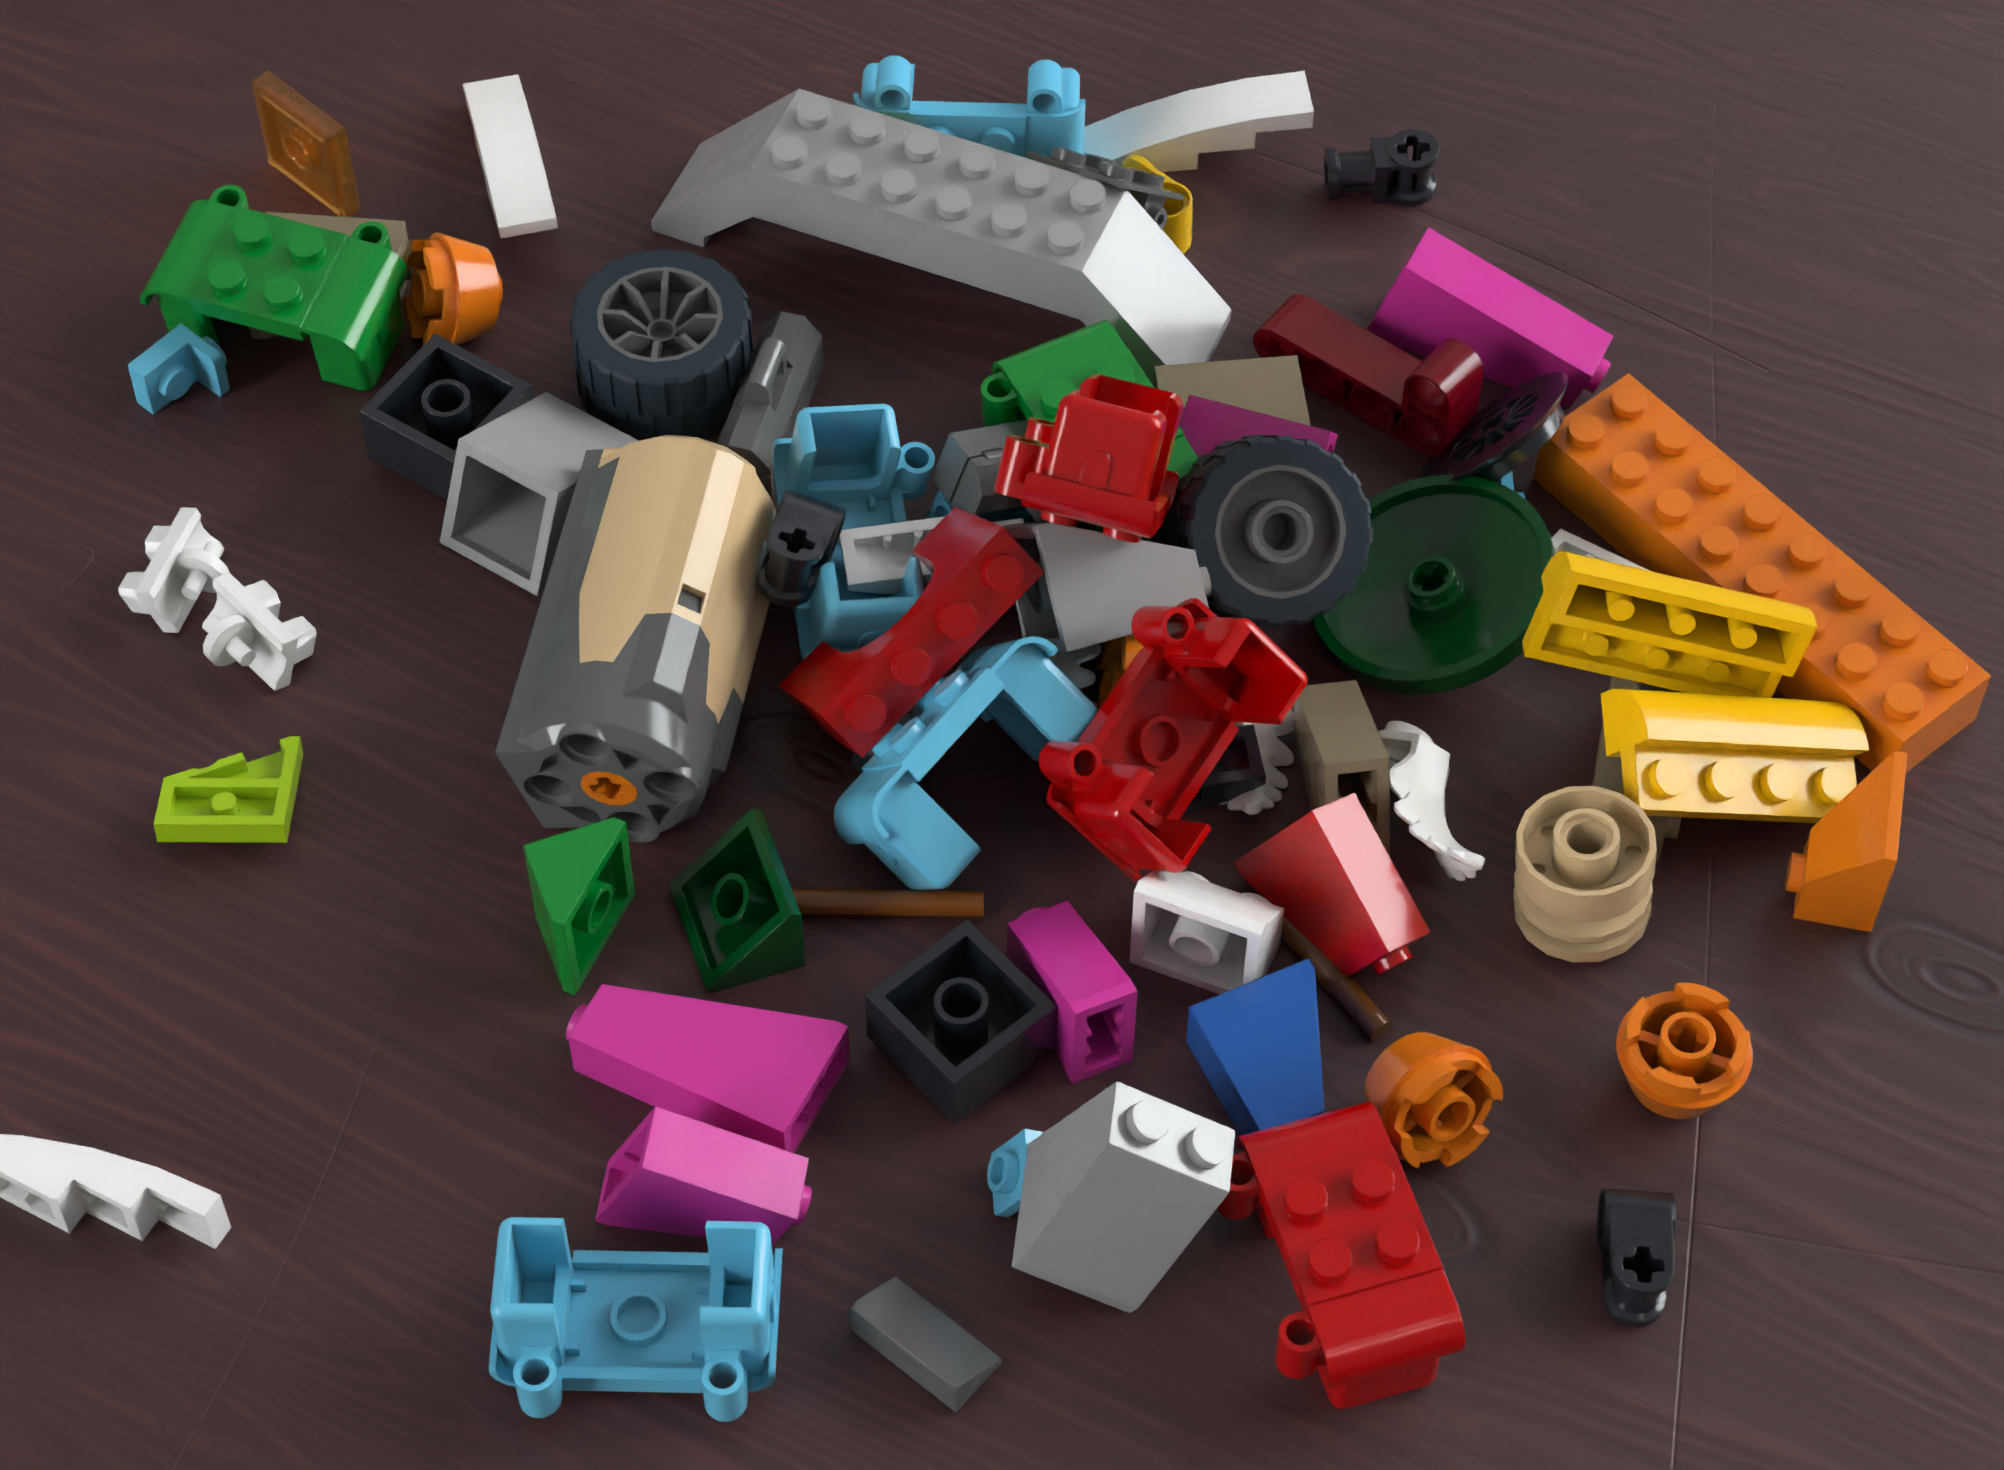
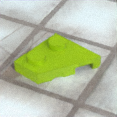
[153,736,303,843]

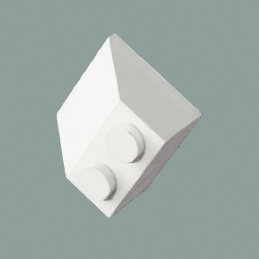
[1129,870,1285,994]

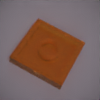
[252,70,360,217]

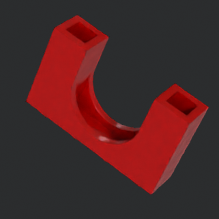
[778,507,1045,758]

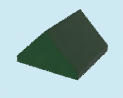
[669,808,805,992]

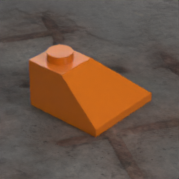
[1785,751,1908,932]

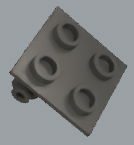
[1026,146,1184,229]

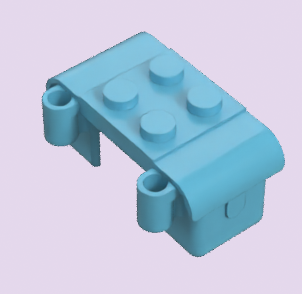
[853,56,1086,172]
[772,403,935,660]
[834,636,1098,890]
[489,1217,783,1422]

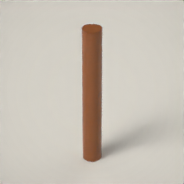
[791,888,984,917]

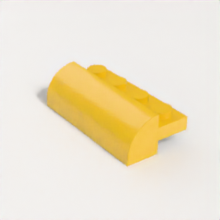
[1522,551,1817,698]
[1601,689,1869,823]

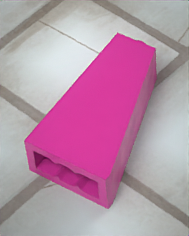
[1367,227,1614,408]
[566,984,850,1153]

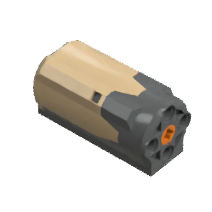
[495,435,776,843]

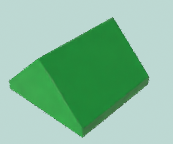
[523,817,635,996]

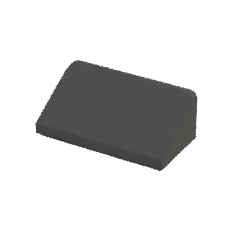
[848,1276,1002,1412]

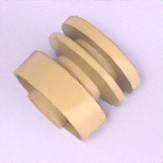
[1513,786,1657,963]

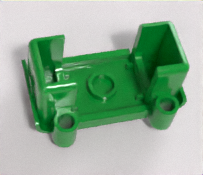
[140,185,408,391]
[981,320,1198,545]

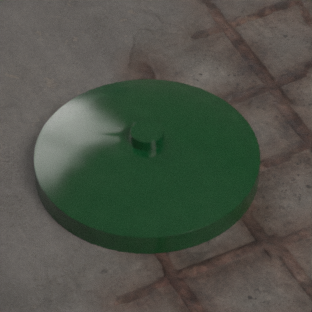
[1312,475,1556,695]

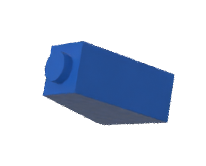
[1186,958,1325,1136]

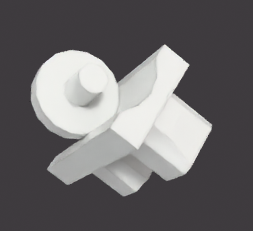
[118,507,230,633]
[202,573,317,691]

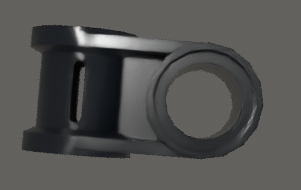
[756,489,847,607]
[1597,1188,1676,1327]

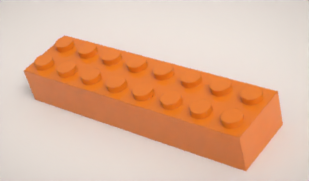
[1533,373,1991,772]

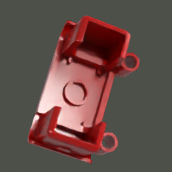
[994,374,1183,543]
[1039,598,1308,884]
[1217,1101,1466,1409]

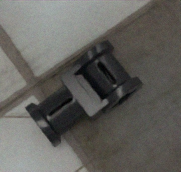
[1323,129,1439,206]

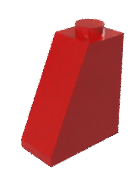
[1233,793,1431,977]

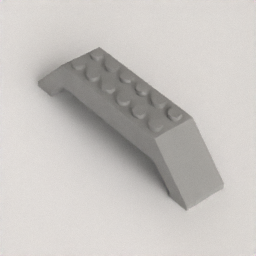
[651,89,1231,385]

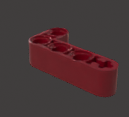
[1253,294,1484,457]

